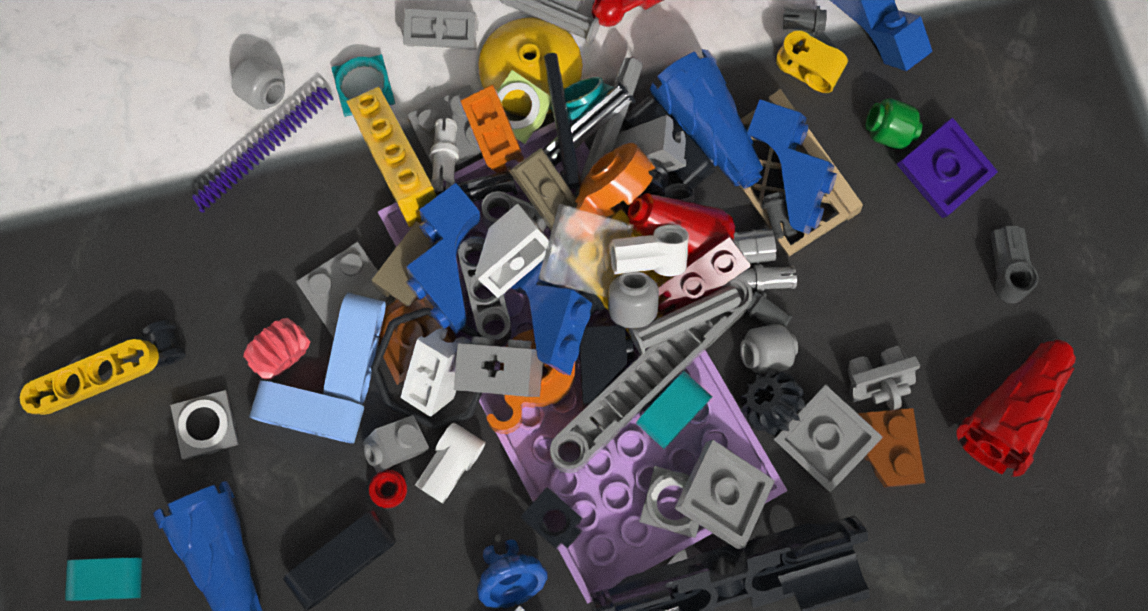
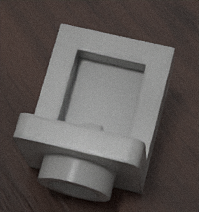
[363,415,429,473]

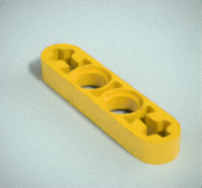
[20,339,159,415]

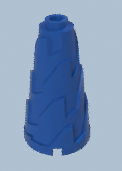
[650,49,763,189]
[153,481,263,611]

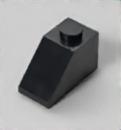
[579,325,634,409]

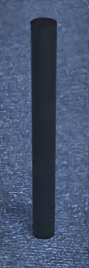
[543,53,581,189]

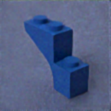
[830,0,933,71]
[747,99,837,234]
[406,183,480,334]
[511,253,592,376]

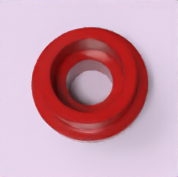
[369,470,407,508]

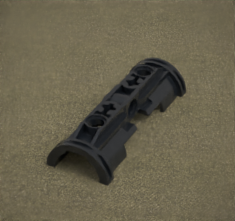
[590,516,870,611]

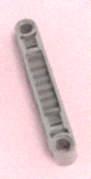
[550,276,753,474]

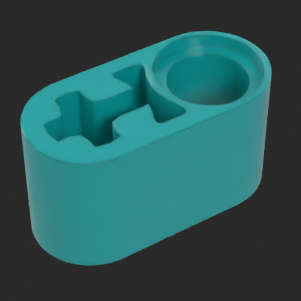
[636,371,713,449]
[65,558,142,601]

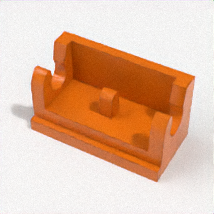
[461,85,524,173]

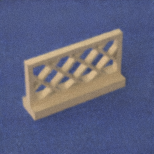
[739,89,863,257]

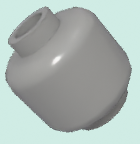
[232,57,285,110]
[608,271,659,329]
[740,324,798,375]

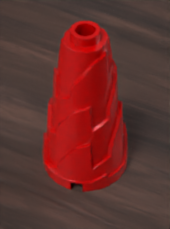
[956,339,1076,477]

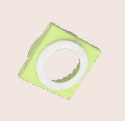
[497,70,552,144]

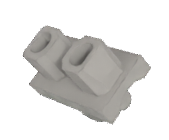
[848,346,920,410]

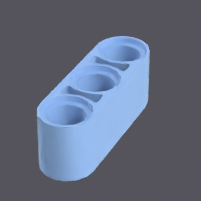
[324,292,386,405]
[249,381,364,444]

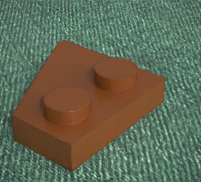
[857,408,925,488]

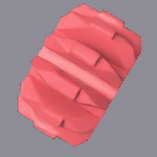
[243,318,310,380]

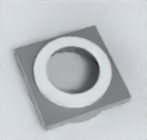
[170,390,239,460]
[639,466,699,538]

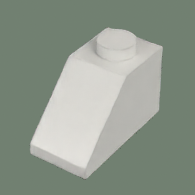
[475,203,556,298]

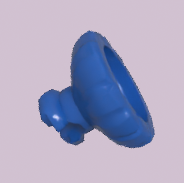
[477,539,548,609]

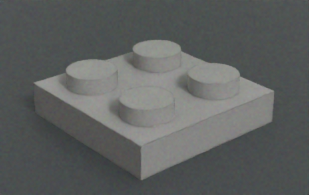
[406,85,483,171]
[296,242,397,338]
[774,385,883,492]
[674,440,775,549]

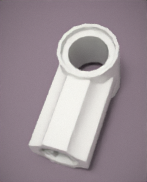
[610,225,689,276]
[415,422,486,503]

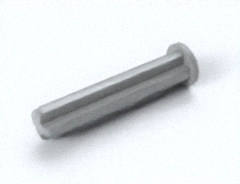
[500,0,600,44]
[629,285,741,355]

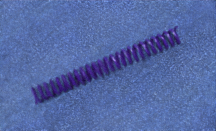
[192,87,334,213]

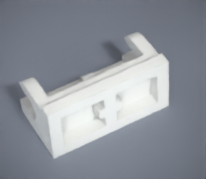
[400,329,471,417]

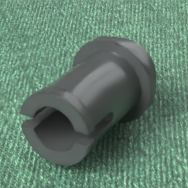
[783,6,827,34]
[761,192,797,240]
[746,291,793,327]

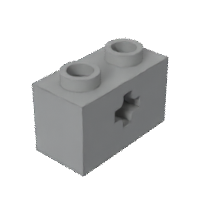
[454,337,543,397]

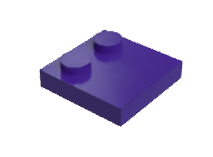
[897,117,998,218]

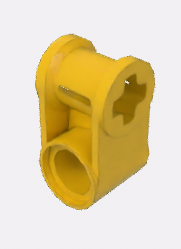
[776,31,848,93]

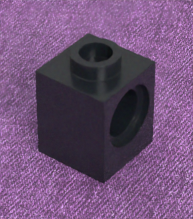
[521,487,582,550]

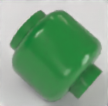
[866,98,923,149]

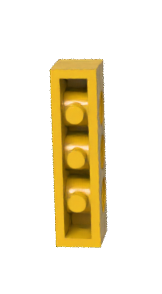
[346,86,437,228]

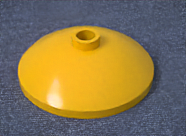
[478,18,583,117]

